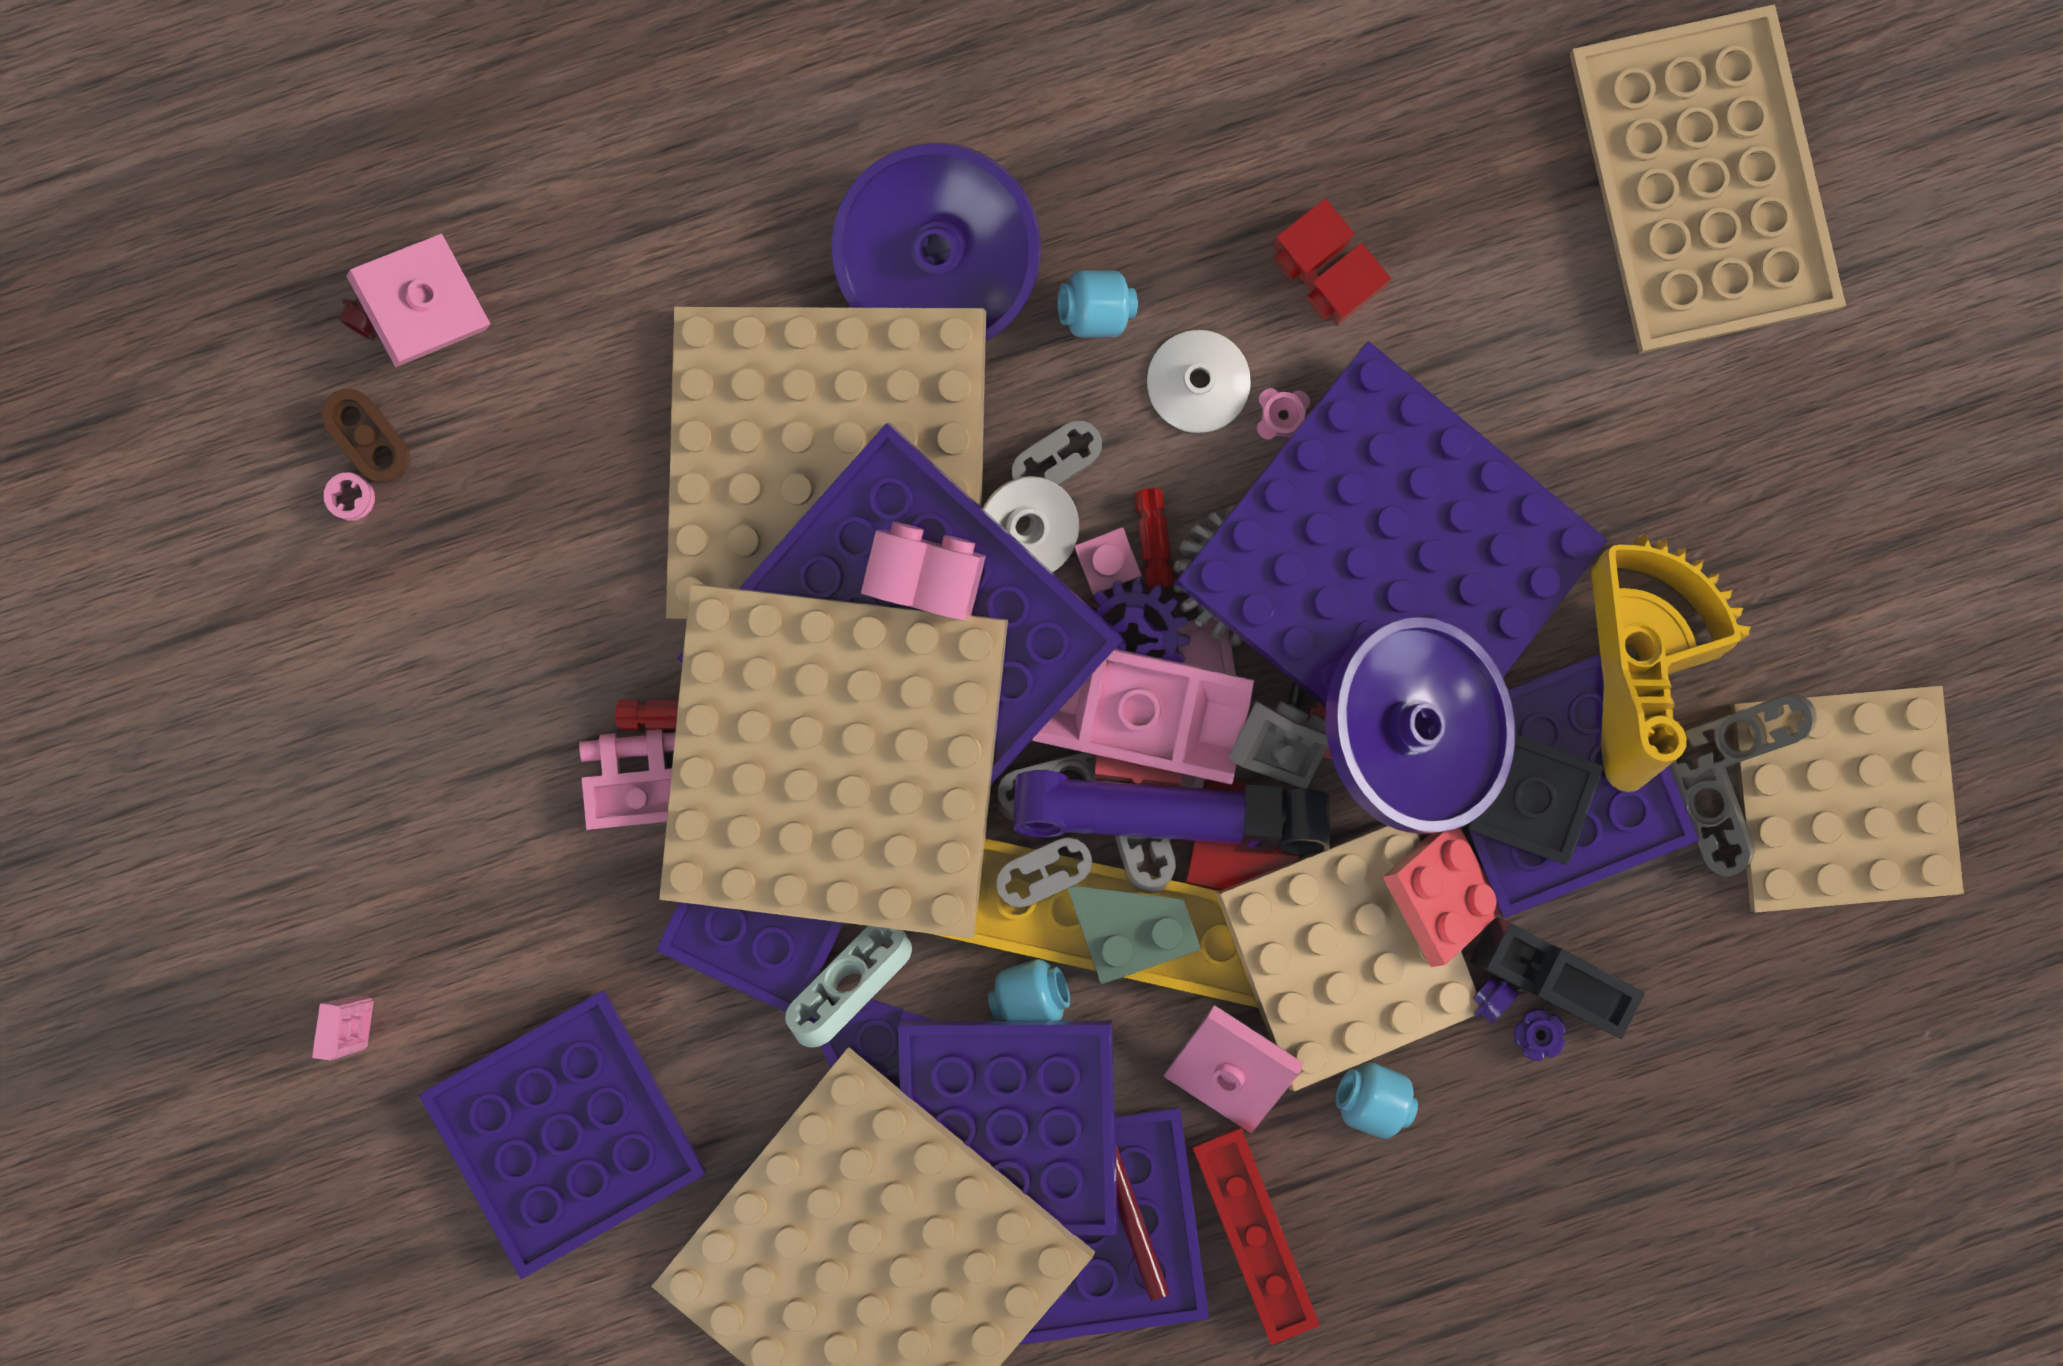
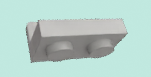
[1228,701,1329,789]

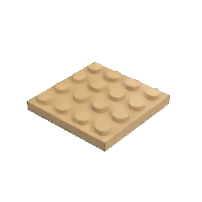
[1730,686,1964,913]
[1216,824,1480,1091]

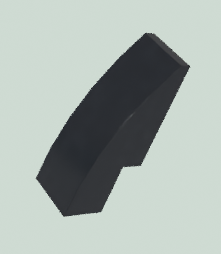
[1469,917,1645,1040]

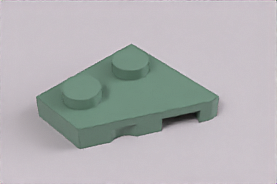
[1068,885,1201,985]

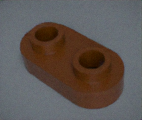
[322,389,410,483]

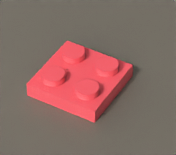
[1382,827,1500,967]

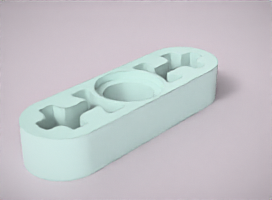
[785,926,912,1047]

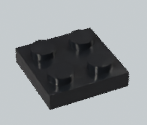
[1466,734,1604,866]

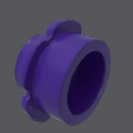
[1473,976,1520,1024]
[1514,1009,1566,1061]

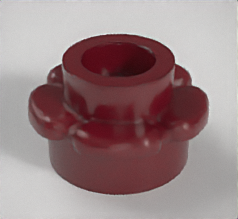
[338,297,378,341]

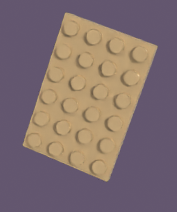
[1569,4,1846,354]

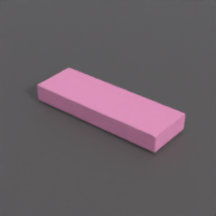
[312,995,374,1060]

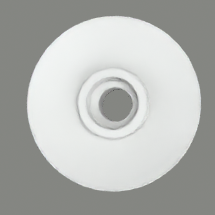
[1147,330,1251,434]
[983,476,1079,572]

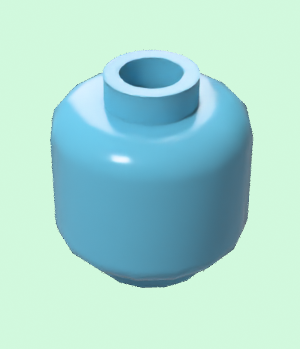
[1057,270,1138,338]
[988,959,1070,1021]
[1335,1062,1418,1139]

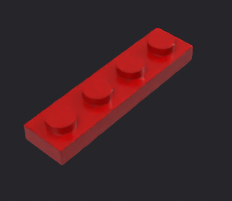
[1192,1127,1320,1345]

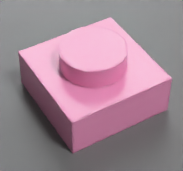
[1074,527,1141,596]

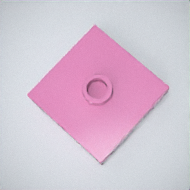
[346,234,490,368]
[1163,1005,1304,1134]

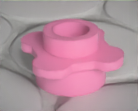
[1256,388,1310,440]

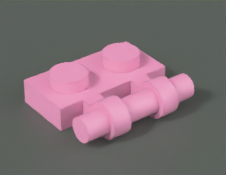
[579,729,676,830]

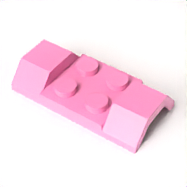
[1032,649,1255,784]

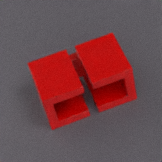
[1273,198,1391,326]

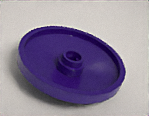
[832,142,1041,341]
[1325,617,1515,834]

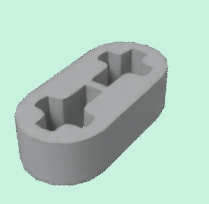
[1012,421,1102,486]
[996,838,1092,907]

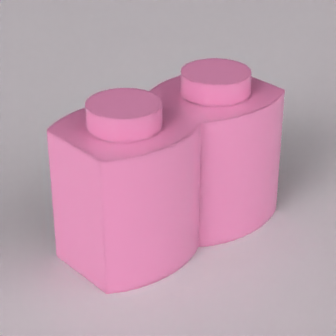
[861,522,986,621]

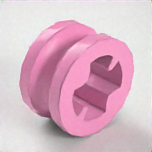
[324,472,375,521]

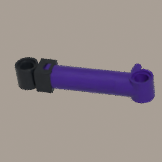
[1014,770,1330,855]

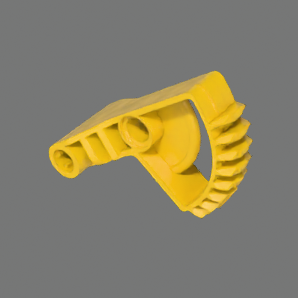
[1591,534,1751,792]

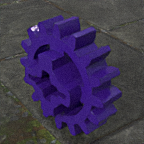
[1089,578,1191,663]

